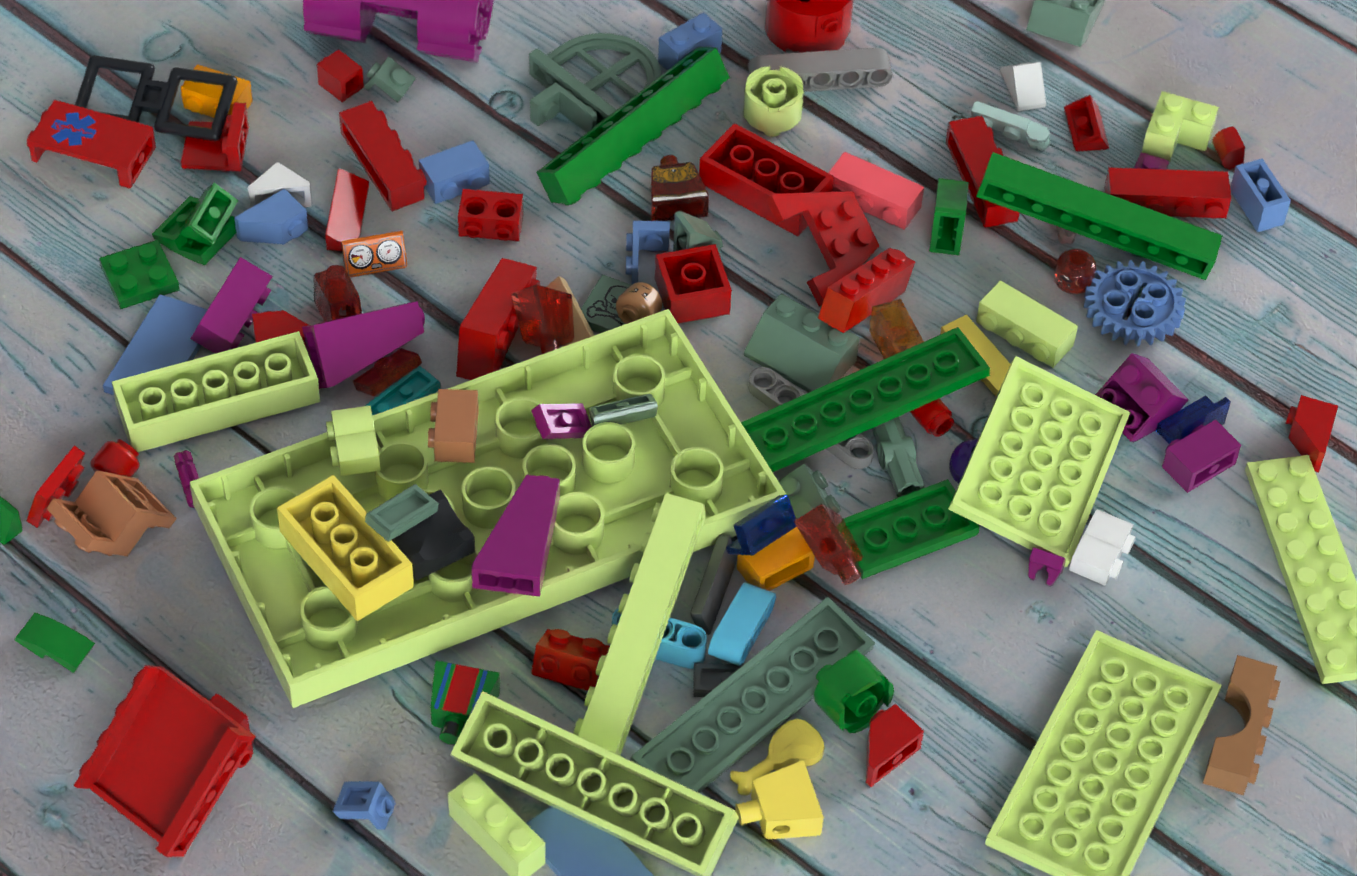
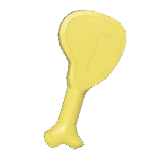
[730,719,825,796]

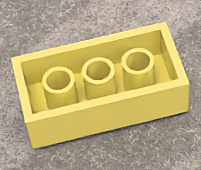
[277,475,414,621]

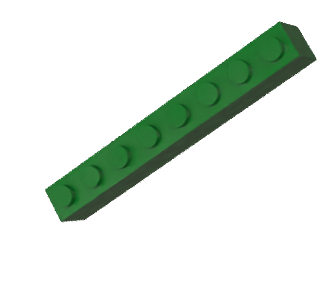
[536,47,730,205]
[976,152,1223,280]

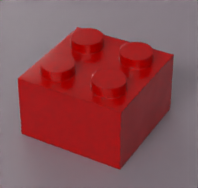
[655,244,732,324]

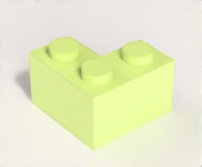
[1142,91,1219,163]

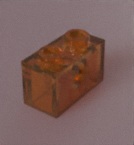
[869,299,924,359]

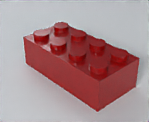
[699,123,834,237]

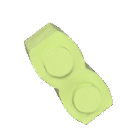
[326,405,381,476]

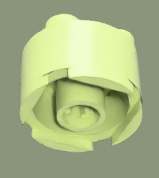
[743,66,804,137]

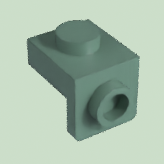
[364,56,416,102]

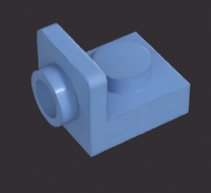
[333,781,395,830]

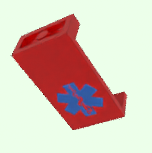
[27,100,156,189]

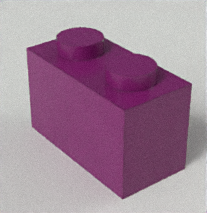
[1162,419,1241,493]

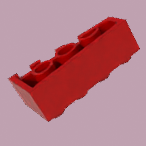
[456,258,540,380]

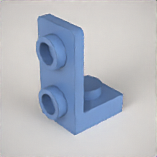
[626,221,670,284]

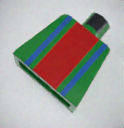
[430,660,500,745]

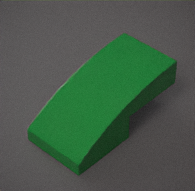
[14,613,95,673]

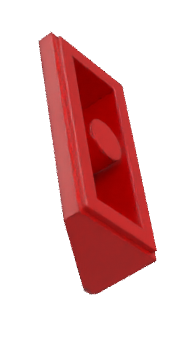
[1064,95,1109,152]

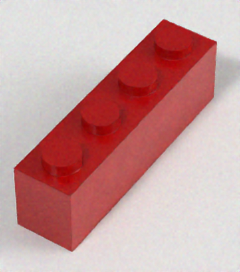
[339,101,427,211]
[946,116,1020,228]
[1104,167,1231,218]
[818,248,915,333]

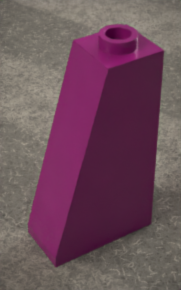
[302,301,425,389]
[472,475,560,597]

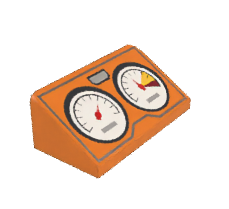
[341,231,407,277]

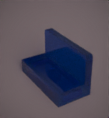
[1156,396,1231,444]
[726,495,798,556]

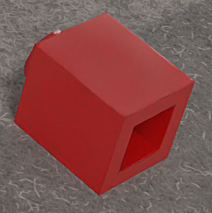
[317,49,364,103]

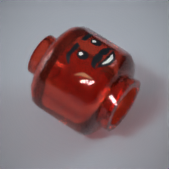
[1054,249,1096,294]

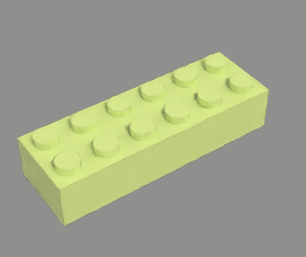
[112,331,320,452]

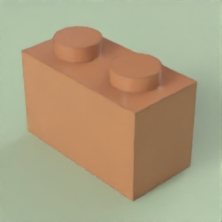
[428,389,479,463]

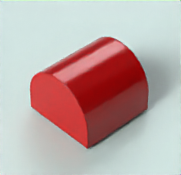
[1212,126,1245,169]

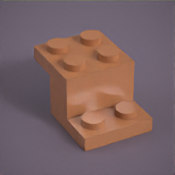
[46,471,177,556]

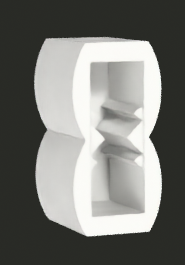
[1069,509,1136,586]

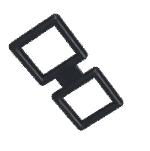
[75,55,237,141]

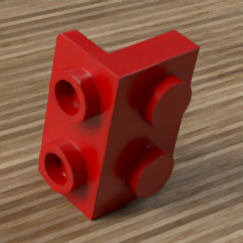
[531,629,610,691]

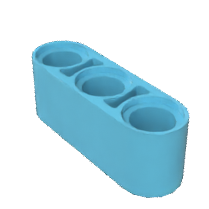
[708,582,777,667]
[612,608,707,669]

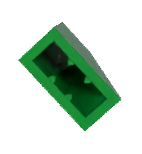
[929,178,969,256]

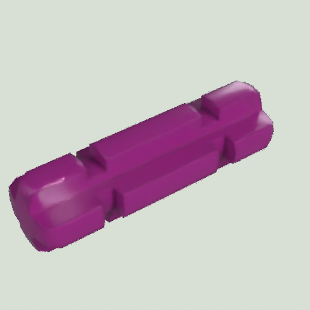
[174,450,199,508]

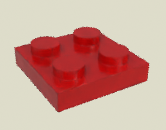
[26,446,85,528]

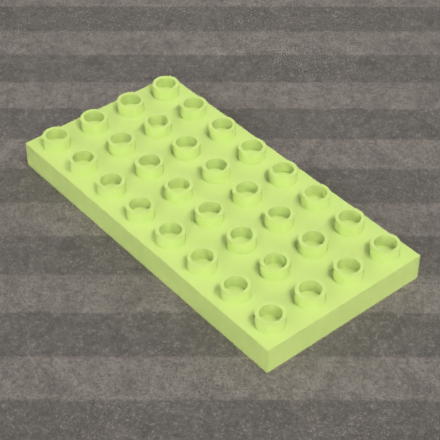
[190,309,786,708]

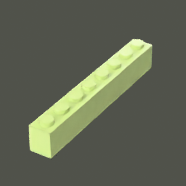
[573,493,706,756]

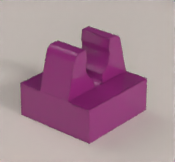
[1028,547,1066,586]

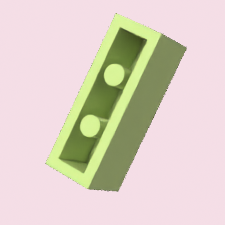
[976,280,1078,368]
[448,773,545,876]

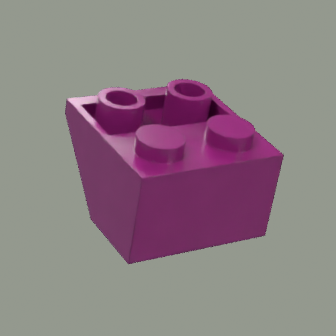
[1095,353,1189,443]

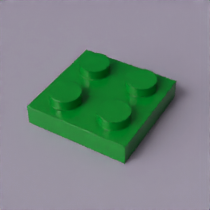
[99,239,180,309]

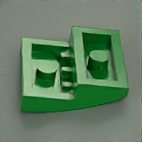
[152,196,236,265]

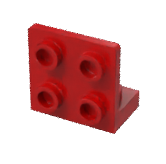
[181,102,249,172]

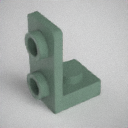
[530,82,597,132]

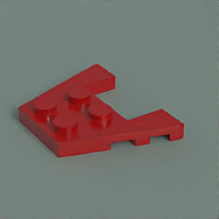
[765,191,880,306]

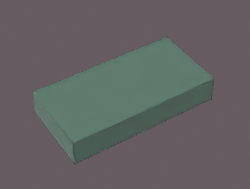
[365,484,439,542]

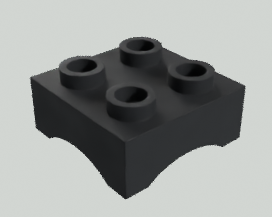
[392,489,475,581]

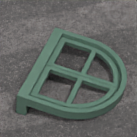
[529,33,661,125]

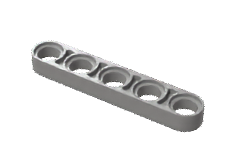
[748,367,874,469]

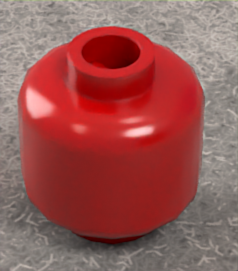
[90,439,140,477]

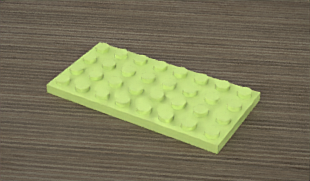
[985,630,1222,876]

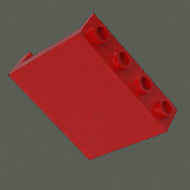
[74,665,256,857]

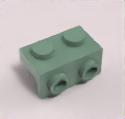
[778,463,841,537]

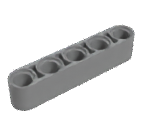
[748,48,893,92]

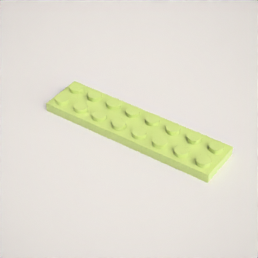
[1245,455,1357,684]

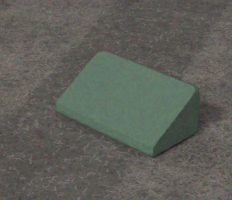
[589,394,658,426]

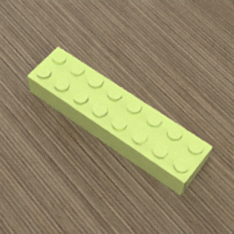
[450,691,739,876]

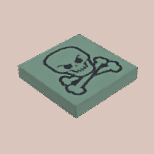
[581,274,631,333]

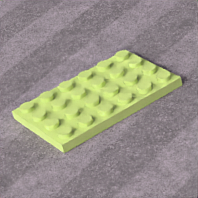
[948,356,1130,568]

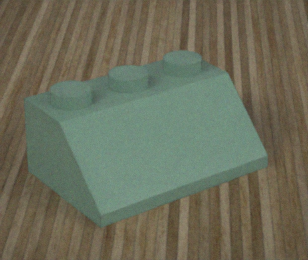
[744,293,860,393]

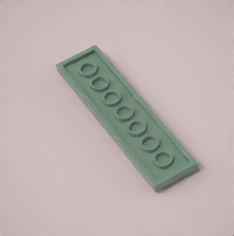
[630,597,875,793]

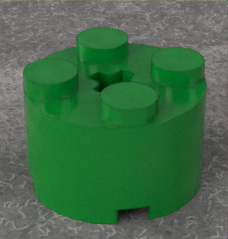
[814,650,894,733]

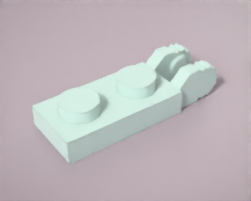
[971,101,1051,151]

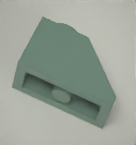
[673,211,723,255]

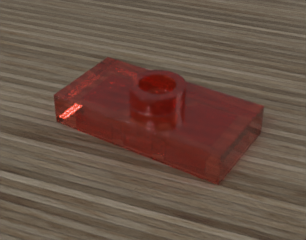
[353,348,422,396]

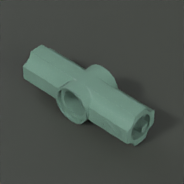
[872,416,924,497]

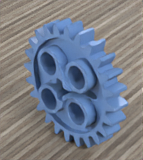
[1084,260,1186,346]

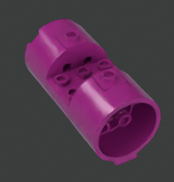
[303,0,494,63]

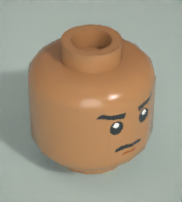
[616,282,662,324]

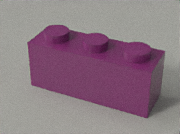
[190,257,273,354]

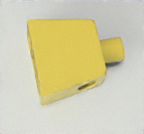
[735,761,824,839]

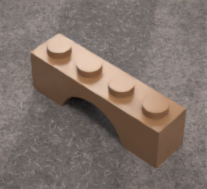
[1203,655,1280,795]

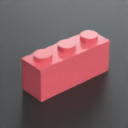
[828,151,924,230]

